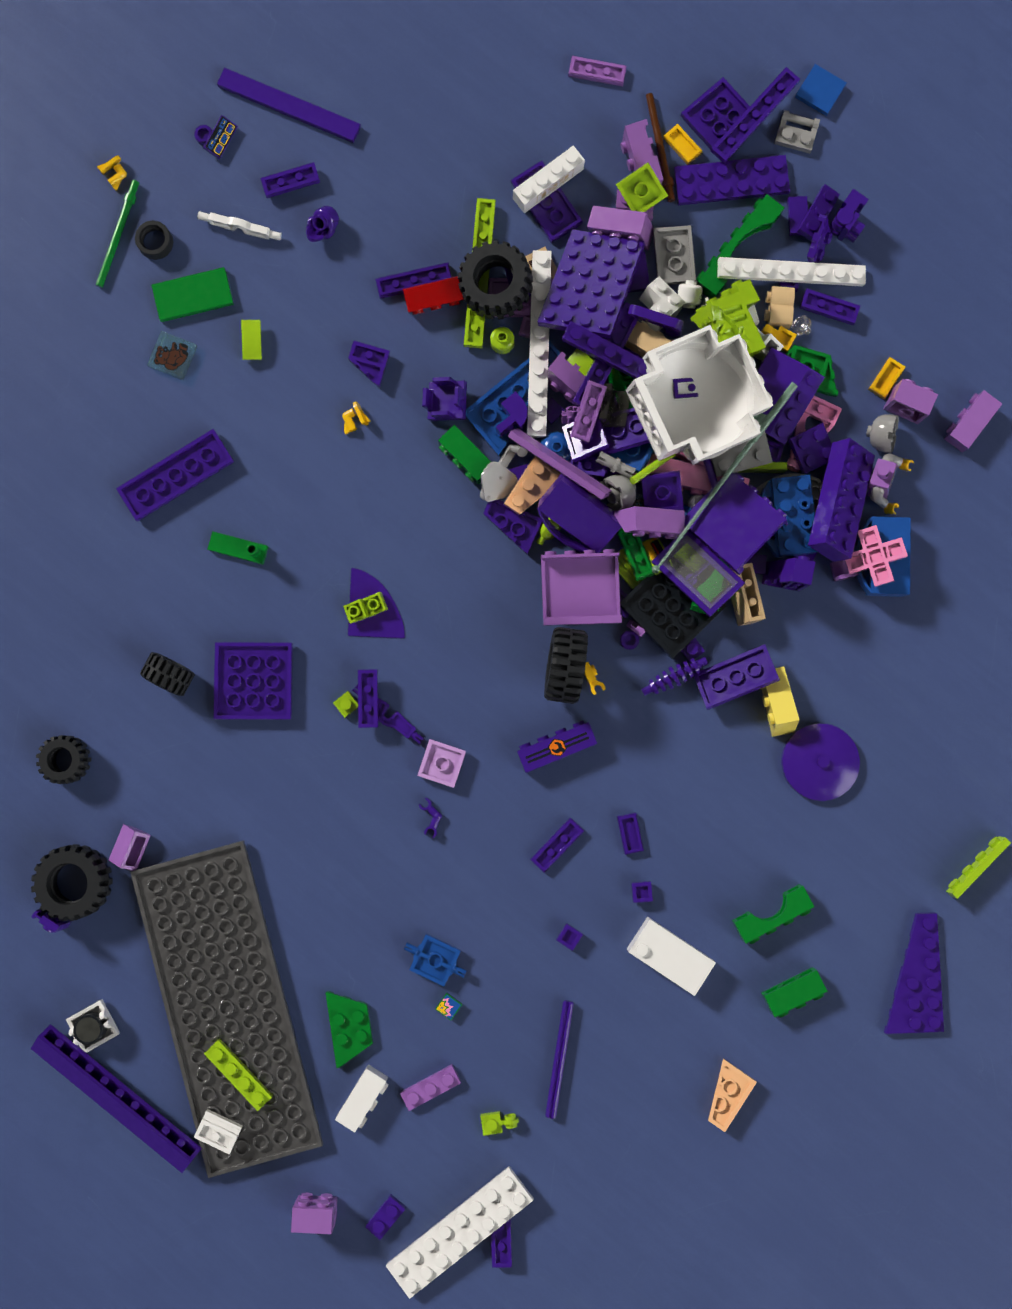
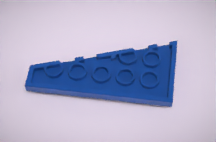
[466,341,560,457]

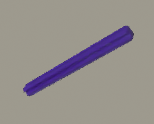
[546,1000,574,1119]

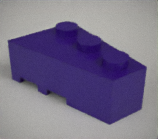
[762,556,816,592]

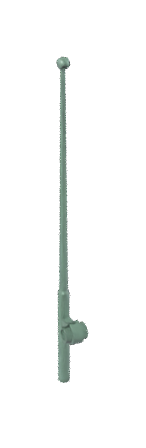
[652,382,798,573]

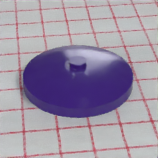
[781,724,860,801]

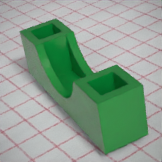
[732,884,814,944]

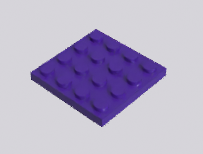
[214,642,293,720]

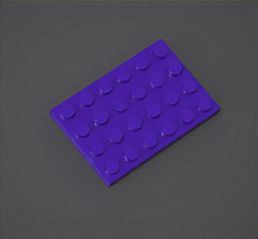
[537,229,645,339]

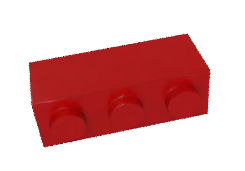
[403,276,464,315]

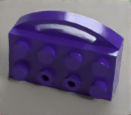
[537,473,621,553]

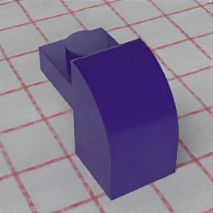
[496,391,527,437]

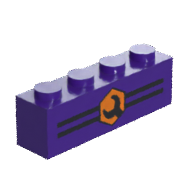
[517,720,597,773]

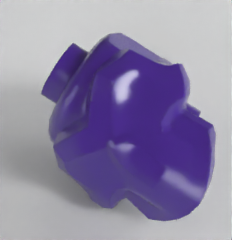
[306,206,339,242]

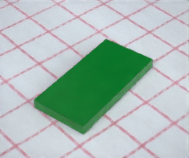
[151,267,234,322]

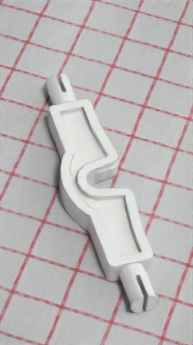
[197,211,282,241]

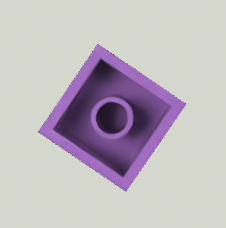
[883,379,938,424]
[291,1192,338,1234]

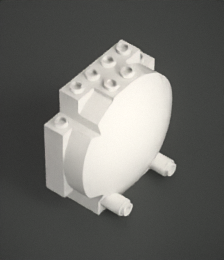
[626,325,773,465]

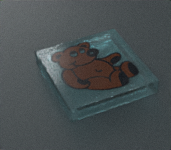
[147,331,197,380]

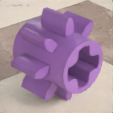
[562,406,579,425]

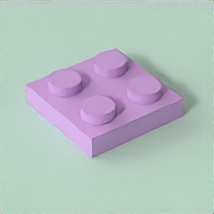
[417,739,466,788]

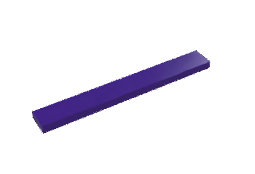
[217,68,361,143]

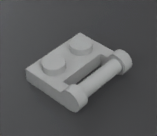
[774,110,820,154]

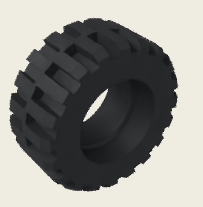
[458,240,533,320]
[544,627,588,704]
[31,844,113,921]

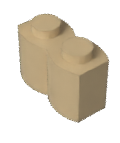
[764,286,795,329]

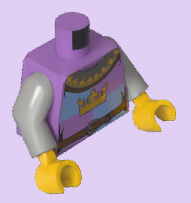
[868,453,914,514]

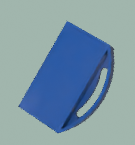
[761,475,817,558]
[854,516,911,597]

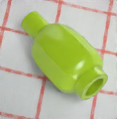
[536,518,562,545]

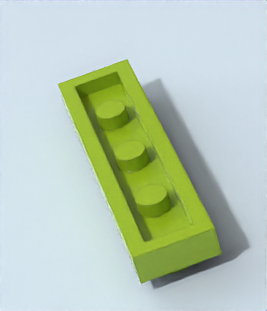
[946,836,1011,899]
[204,1038,273,1111]

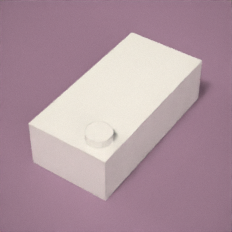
[627,917,716,996]

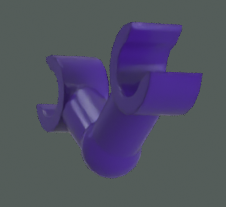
[419,798,442,838]

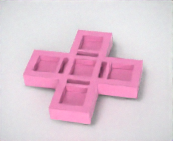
[845,525,908,587]

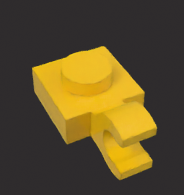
[761,324,797,353]
[584,662,606,695]

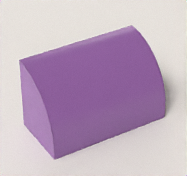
[109,824,151,871]

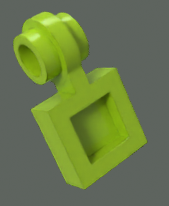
[480,1111,519,1136]

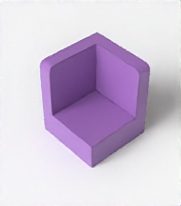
[830,560,858,582]

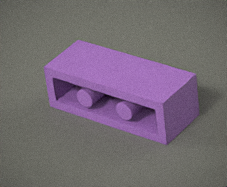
[944,390,1002,453]

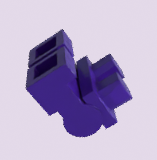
[830,189,869,243]

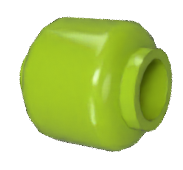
[490,327,514,354]

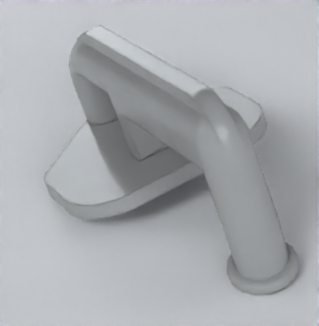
[480,444,528,502]

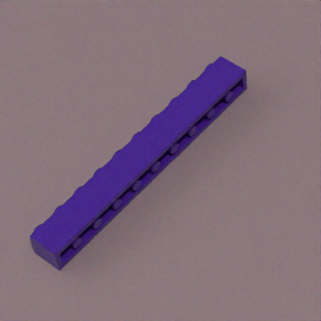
[31,1024,202,1173]

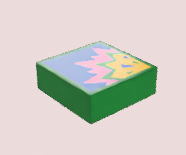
[435,992,462,1021]

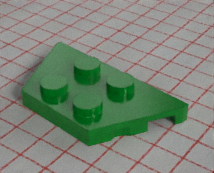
[785,345,838,397]
[325,991,373,1068]

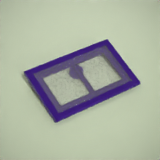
[651,530,745,617]

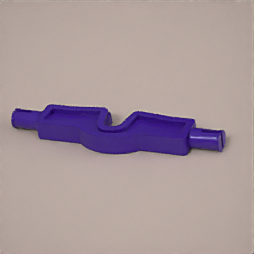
[352,685,424,744]

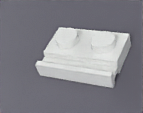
[194,1109,243,1154]

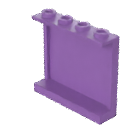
[541,549,622,626]

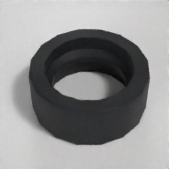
[135,220,174,260]

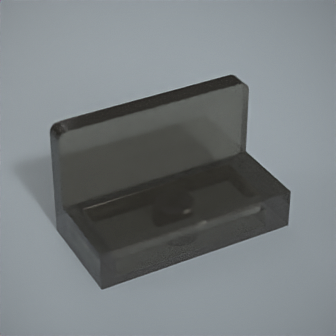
[599,384,630,428]

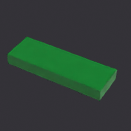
[616,527,655,581]

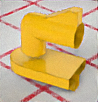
[97,155,127,191]
[342,401,371,435]

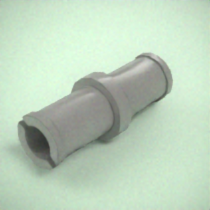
[596,451,636,479]

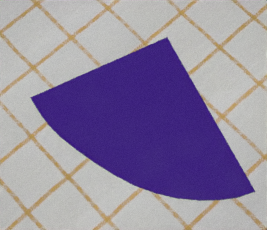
[348,568,405,638]

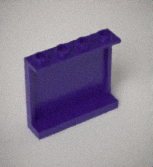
[685,472,788,575]

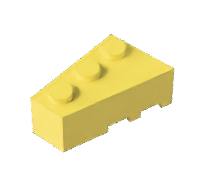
[760,667,799,737]

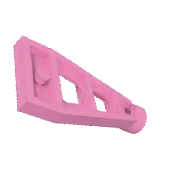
[787,395,842,473]

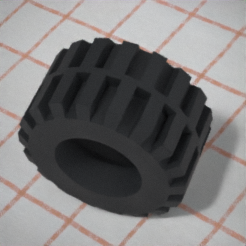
[140,652,195,696]
[36,735,91,784]

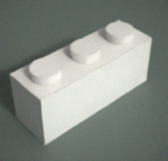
[335,1064,389,1132]

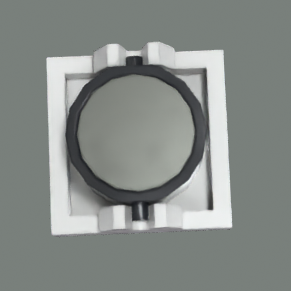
[66,999,120,1053]

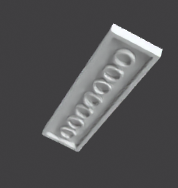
[386,1166,534,1299]

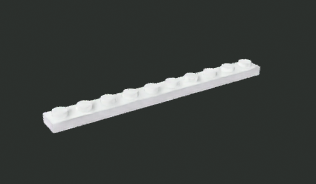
[527,250,552,438]

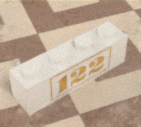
[513,145,585,213]

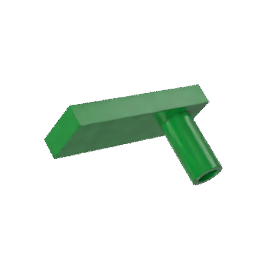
[207,531,268,565]

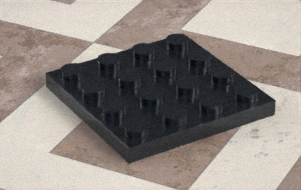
[620,557,726,659]

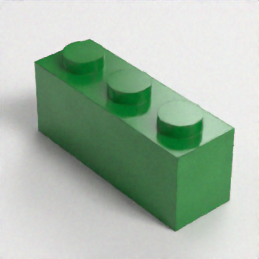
[438,425,491,484]
[761,967,828,1018]

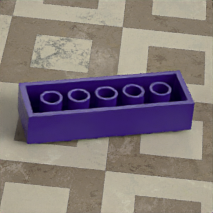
[808,438,875,562]

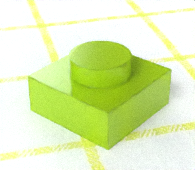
[333,691,358,718]

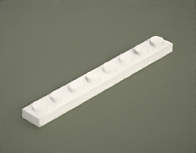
[717,257,866,286]

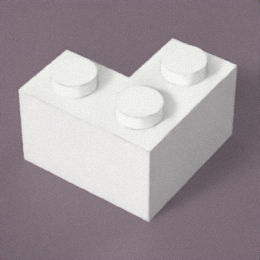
[639,277,686,331]

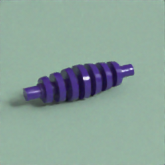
[641,657,708,696]

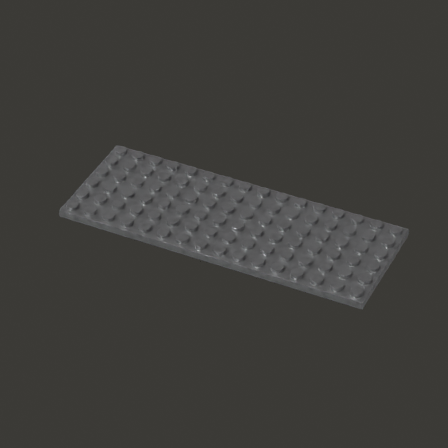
[130,840,323,1178]

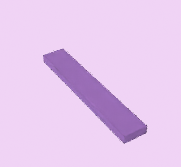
[508,428,612,500]

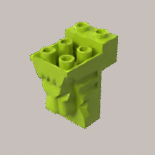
[690,279,766,357]

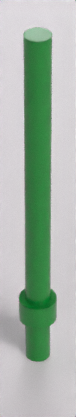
[96,180,140,288]

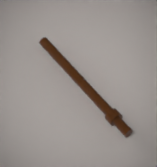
[646,93,675,202]

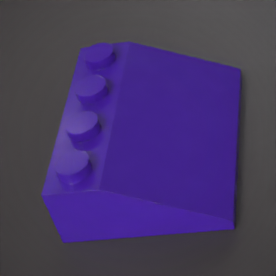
[757,347,825,445]

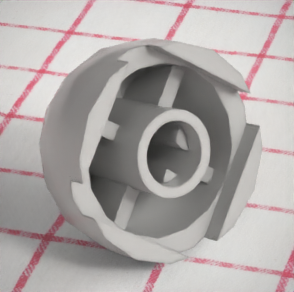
[866,414,899,453]
[600,474,636,511]

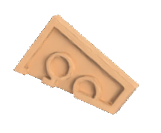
[503,456,561,515]
[708,1058,757,1132]

